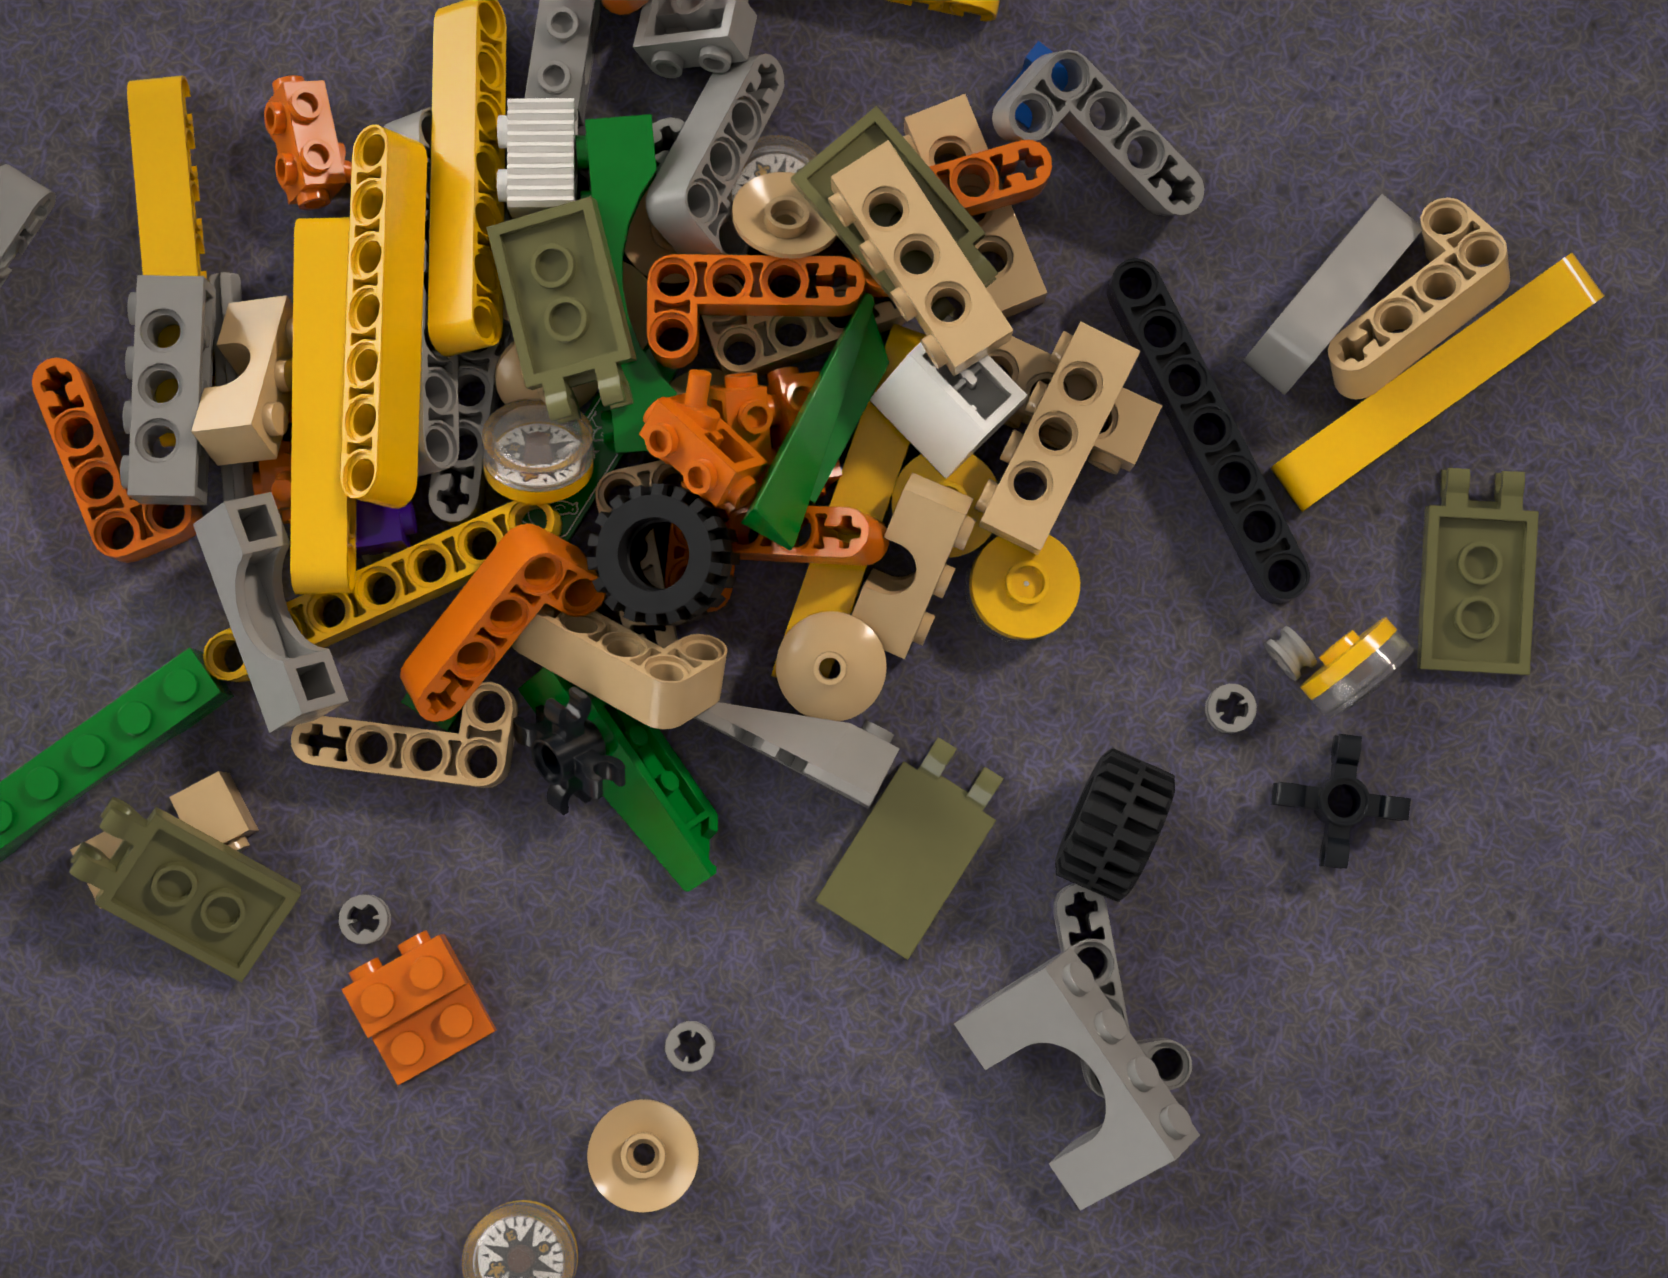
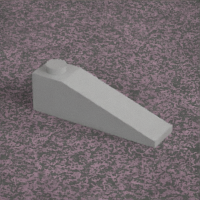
[694,702,900,809]

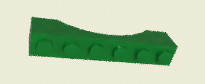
[575,114,677,455]
[0,647,234,862]

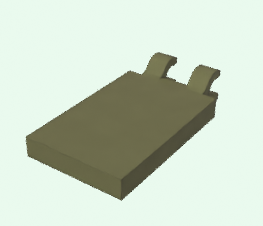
[791,106,998,321]
[486,196,637,424]
[1417,468,1539,675]
[815,737,1004,960]
[69,797,301,983]

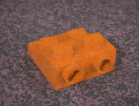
[341,930,497,1085]

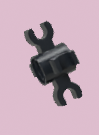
[513,686,625,815]
[1271,734,1411,869]

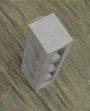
[524,0,602,125]
[120,275,216,505]

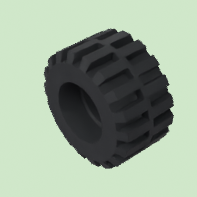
[587,483,740,626]
[1055,747,1175,903]

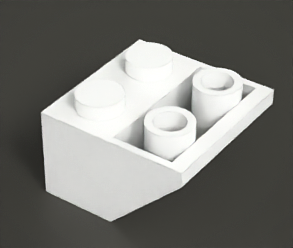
[870,315,1028,479]

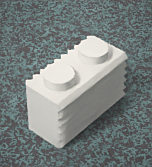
[497,98,578,219]

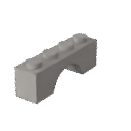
[193,492,349,733]

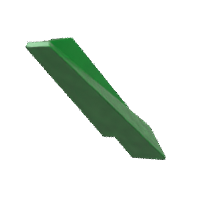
[741,292,889,550]
[518,667,718,892]

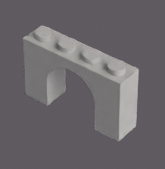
[954,947,1200,1211]

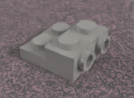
[633,0,757,78]

